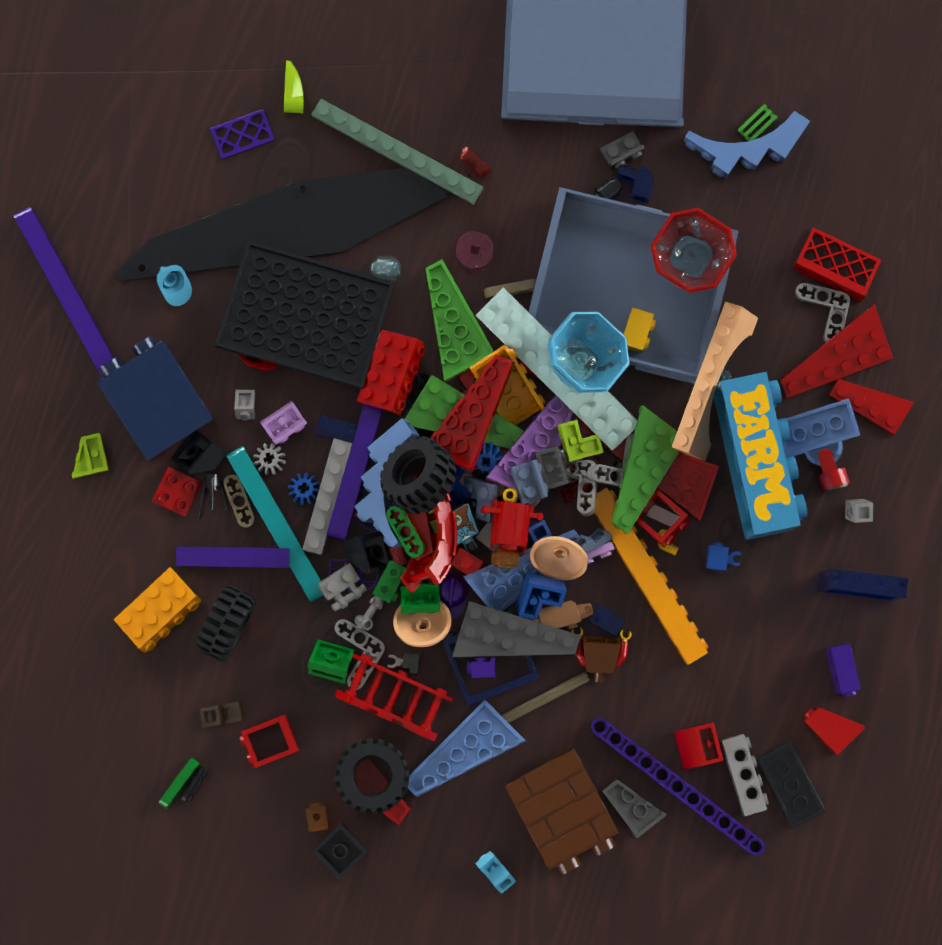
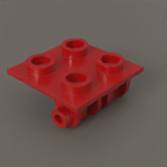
[152,467,202,517]

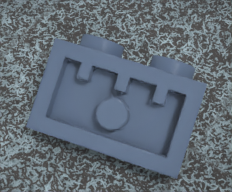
[510,460,548,504]

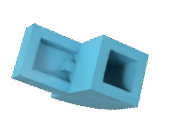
[475,851,516,894]

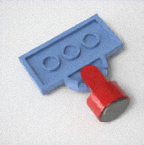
[783,399,861,493]

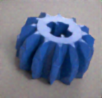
[474,441,503,474]
[288,473,320,505]

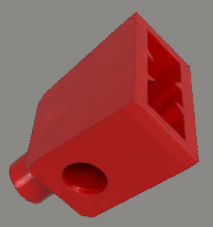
[450,547,487,575]

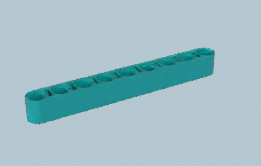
[227,446,323,602]

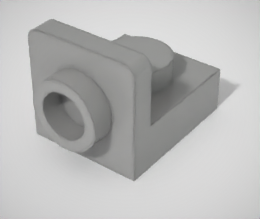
[234,390,255,421]

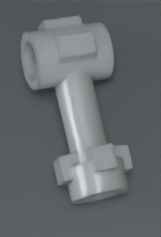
[354,596,384,630]

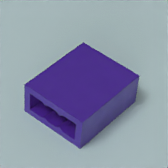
[825,643,861,697]

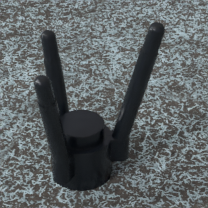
[197,474,229,520]

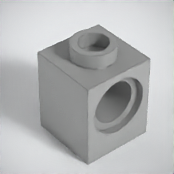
[845,499,873,523]

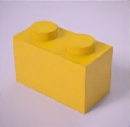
[623,307,656,353]

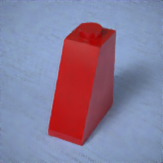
[802,707,865,755]

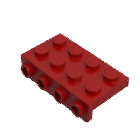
[357,330,425,415]

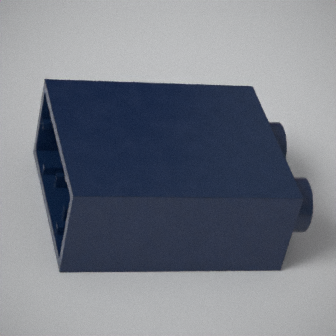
[97,335,213,461]

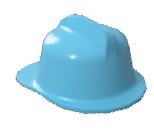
[157,265,192,306]

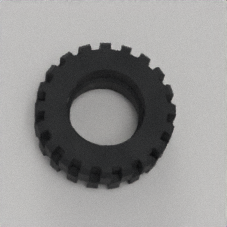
[380,436,456,514]
[196,585,257,663]
[335,738,409,814]

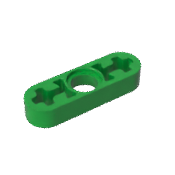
[386,506,425,558]
[158,758,200,809]

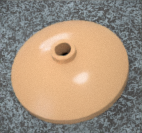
[530,536,588,580]
[393,600,452,647]

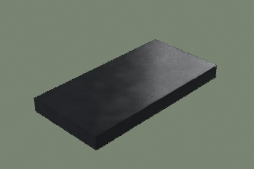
[756,741,826,829]

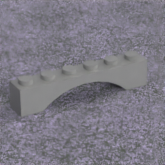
[302,438,352,556]

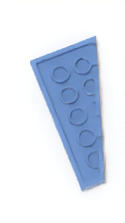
[463,529,579,611]
[408,700,526,797]

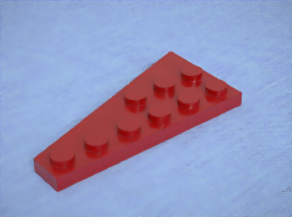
[779,304,893,398]
[431,355,515,471]
[604,436,719,521]

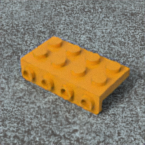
[469,344,546,426]
[113,567,201,653]

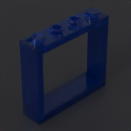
[817,569,909,601]
[442,611,539,706]

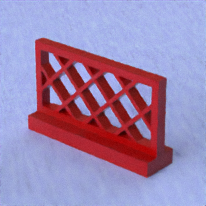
[793,227,881,302]

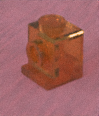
[306,802,329,832]

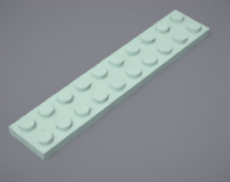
[476,287,638,451]

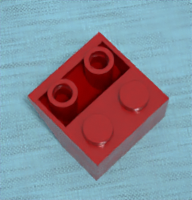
[674,722,723,769]

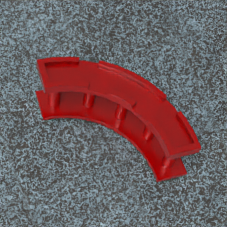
[400,493,458,593]
[334,653,453,741]

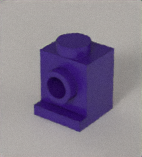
[467,658,495,678]

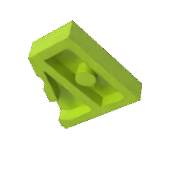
[72,433,109,479]

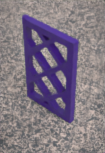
[210,109,275,159]

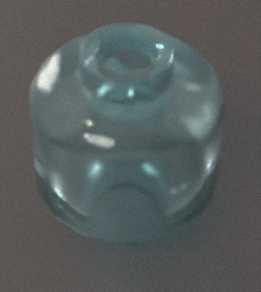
[372,256,401,280]

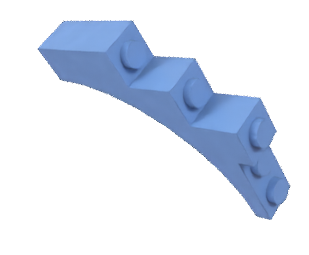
[684,111,810,178]
[354,418,420,548]

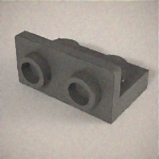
[600,131,645,170]
[535,446,573,490]

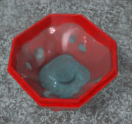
[650,208,737,293]

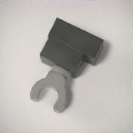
[387,653,421,674]

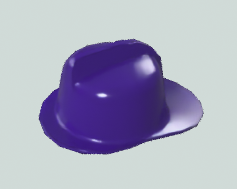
[439,573,468,619]

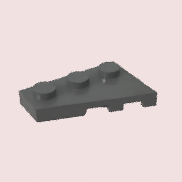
[601,780,667,839]

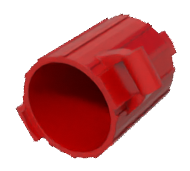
[480,499,544,553]

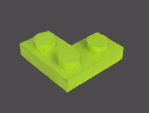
[557,420,604,462]

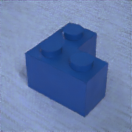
[515,572,567,620]

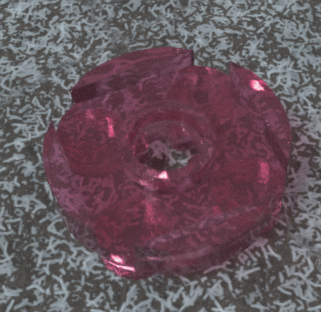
[456,231,494,270]

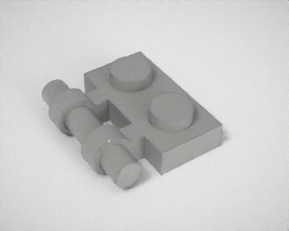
[317,563,367,611]

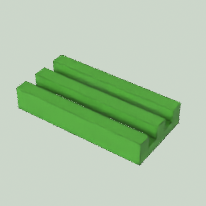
[737,104,778,142]

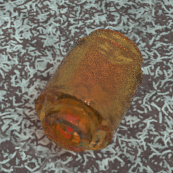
[491,548,519,569]

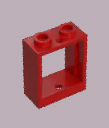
[635,488,690,548]
[239,714,300,768]

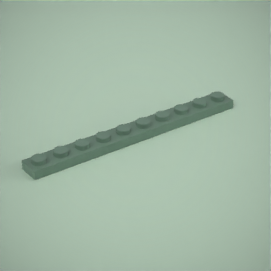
[311,99,483,205]

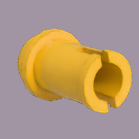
[502,488,518,503]

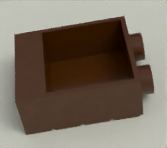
[505,748,619,875]

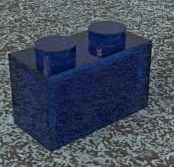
[315,415,358,443]

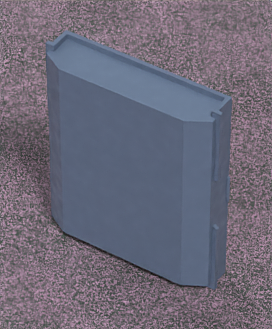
[501,0,687,128]
[529,187,739,384]

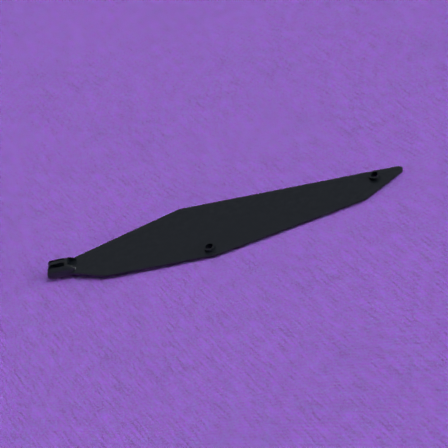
[115,168,470,281]

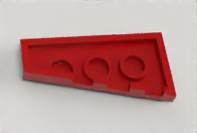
[828,379,914,435]
[354,758,410,825]

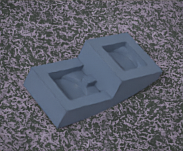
[574,528,613,553]

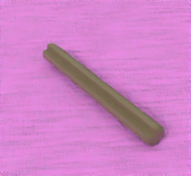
[501,672,589,723]

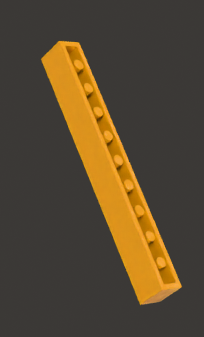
[586,488,709,665]

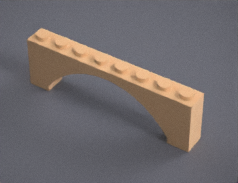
[672,302,758,461]

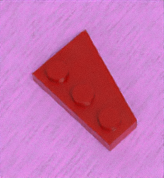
[392,511,435,561]

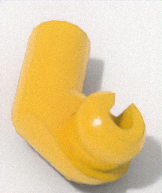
[657,529,679,556]

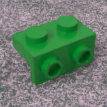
[373,560,407,604]
[400,583,440,615]

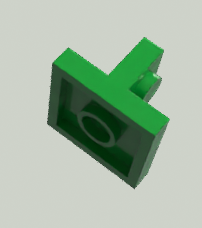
[307,640,355,684]

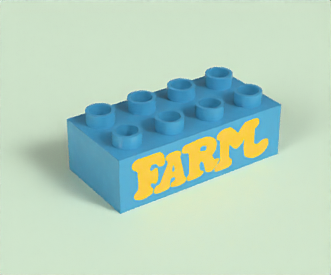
[713,372,807,540]

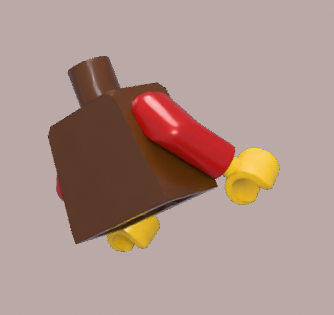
[572,627,632,683]

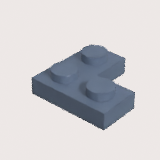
[463,476,498,523]

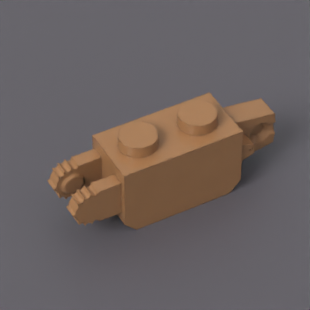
[532,600,594,630]

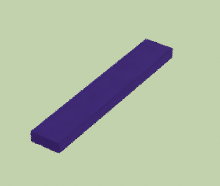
[176,547,290,568]

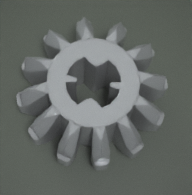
[253,443,286,476]

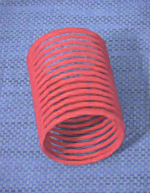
[389,546,408,565]

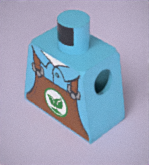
[435,503,479,552]

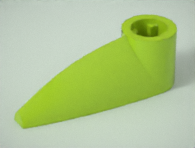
[284,60,304,113]

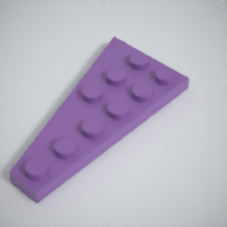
[486,395,573,501]

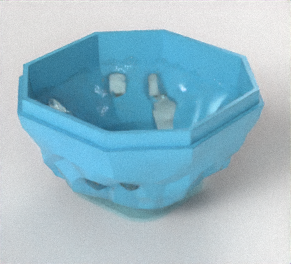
[547,312,629,393]

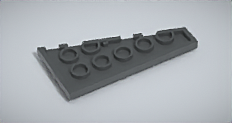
[452,601,581,657]

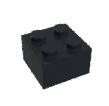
[313,823,369,879]

